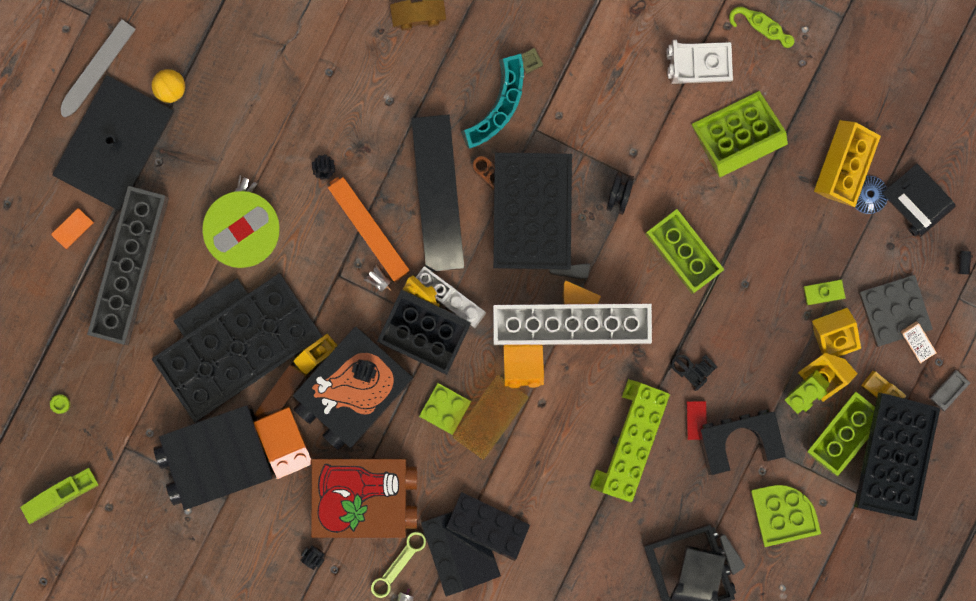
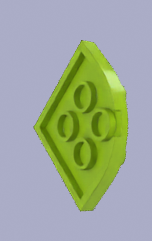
[750,485,821,547]

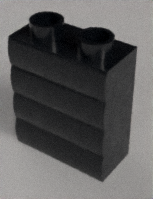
[153,405,277,510]

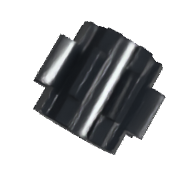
[312,154,335,180]
[352,359,377,383]
[300,544,325,570]

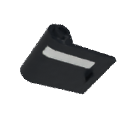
[882,164,956,237]

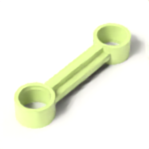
[371,531,426,598]

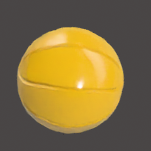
[152,69,185,103]

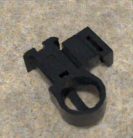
[671,355,718,391]

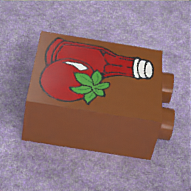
[311,458,417,538]

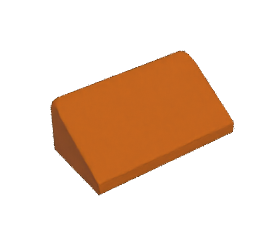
[51,208,94,249]

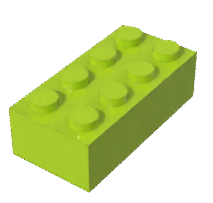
[645,209,724,294]

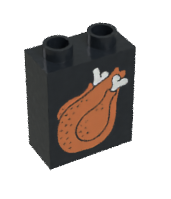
[293,326,414,450]

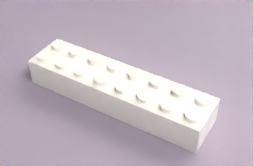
[493,304,652,345]

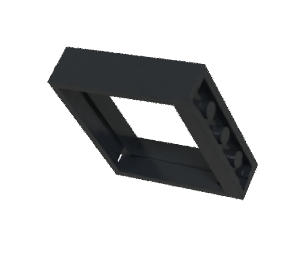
[643,524,736,601]

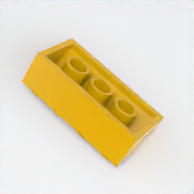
[814,120,881,207]

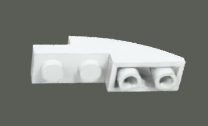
[416,266,486,328]

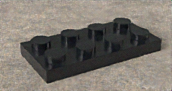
[445,492,530,561]

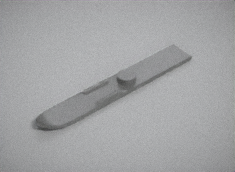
[61,19,136,117]

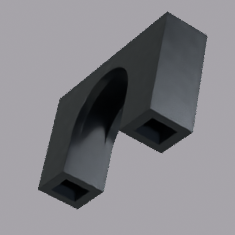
[698,409,786,475]

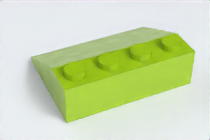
[692,91,788,178]

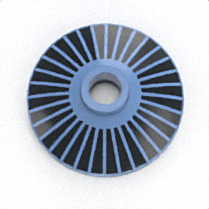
[855,176,888,214]

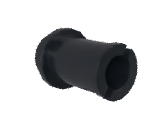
[957,251,973,275]

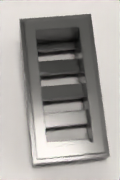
[549,263,590,280]
[719,533,745,575]

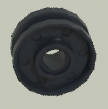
[606,172,634,215]

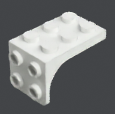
[667,40,733,84]

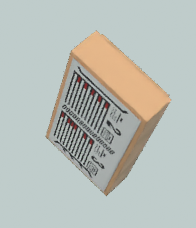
[900,321,937,363]

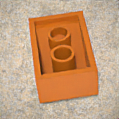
[253,406,313,479]

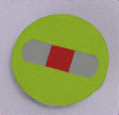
[203,191,280,268]

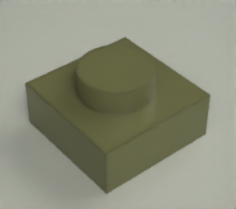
[522,48,543,75]

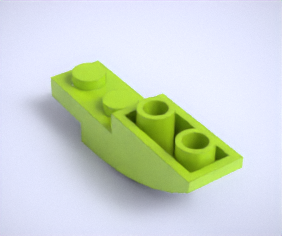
[20,468,99,525]

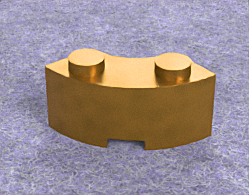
[390,0,446,30]

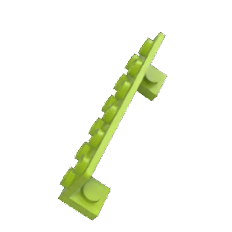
[590,379,670,502]

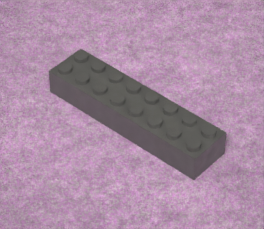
[87,186,169,345]

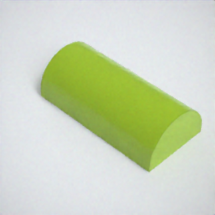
[807,392,875,476]

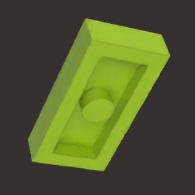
[803,280,846,305]

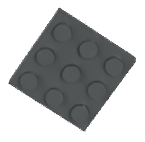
[859,275,933,347]

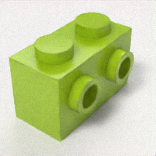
[785,370,830,414]

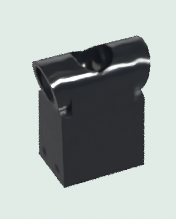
[670,545,726,601]

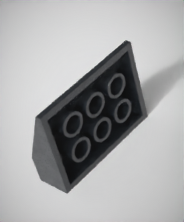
[377,289,472,375]
[421,511,501,597]

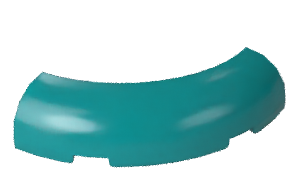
[461,54,524,149]

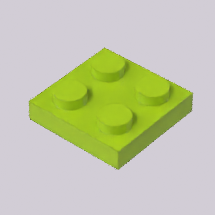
[419,383,471,435]

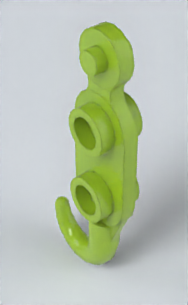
[729,7,794,48]

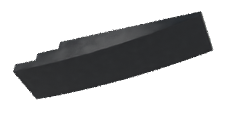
[411,114,464,272]

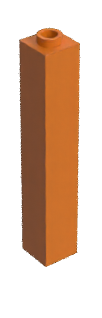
[328,177,410,282]

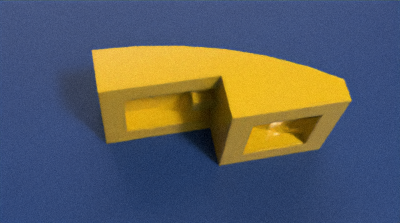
[861,371,906,398]

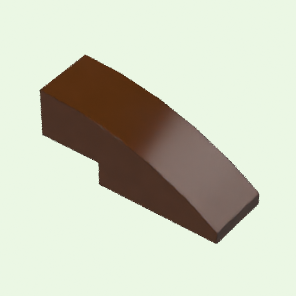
[254,364,306,418]

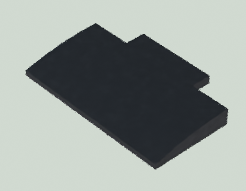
[152,273,323,422]

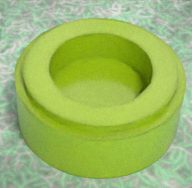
[50,395,71,414]

